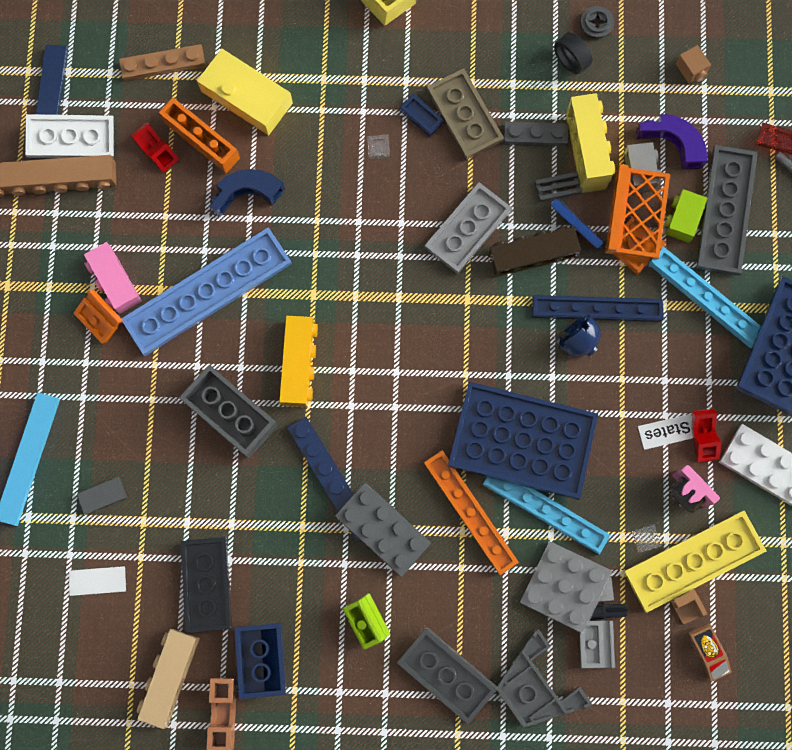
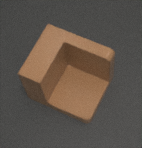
[670,589,707,624]

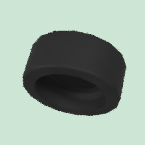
[554,32,593,75]

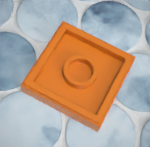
[605,216,667,275]

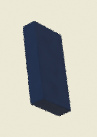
[399,93,444,137]

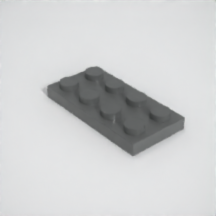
[334,482,431,577]
[397,627,498,724]

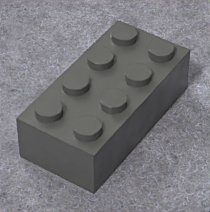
[179,365,278,459]

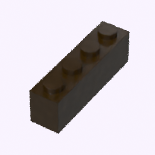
[489,226,581,277]

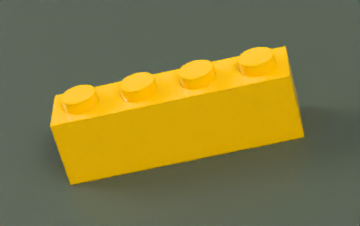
[280,316,318,407]

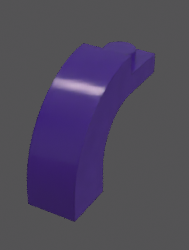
[636,114,708,169]

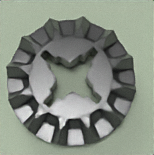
[580,6,614,39]

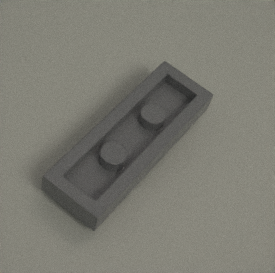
[504,121,568,147]

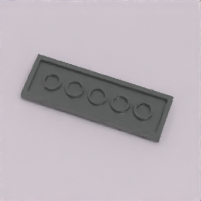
[696,145,758,276]

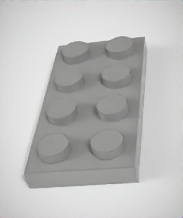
[425,182,512,274]

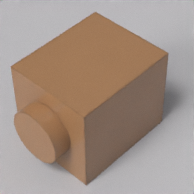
[676,45,711,84]

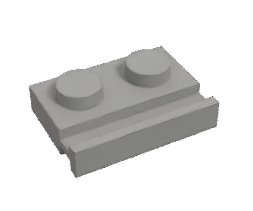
[579,621,615,668]

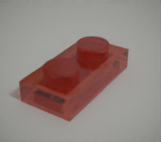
[755,122,792,155]

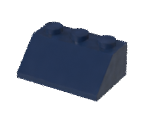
[234,623,286,699]

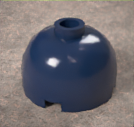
[556,314,601,357]

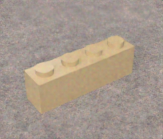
[137,629,200,729]

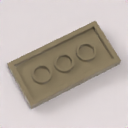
[427,68,504,160]

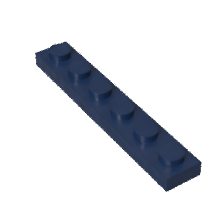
[288,417,360,542]

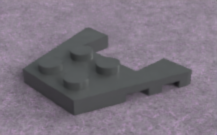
[497,629,593,728]

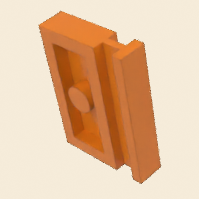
[73,290,123,344]

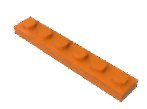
[424,450,519,575]

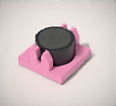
[669,465,720,513]

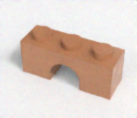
[207,677,237,750]

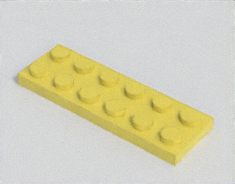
[623,511,766,613]

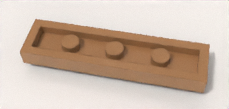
[119,44,206,81]

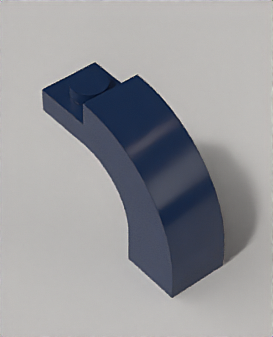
[209,169,285,218]

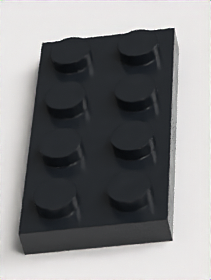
[180,537,232,633]

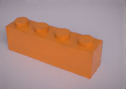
[159,98,240,174]

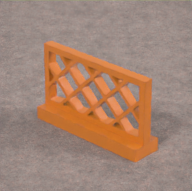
[605,164,670,259]

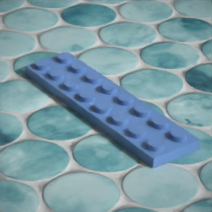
[121,227,292,356]

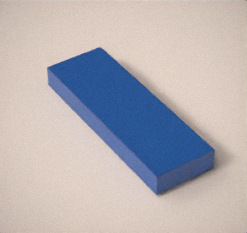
[551,199,606,248]

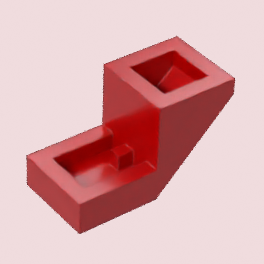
[130,122,179,173]
[692,409,721,462]

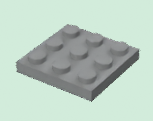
[520,541,612,634]

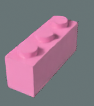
[84,242,142,314]

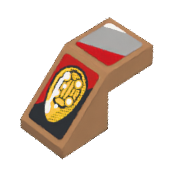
[689,623,732,682]

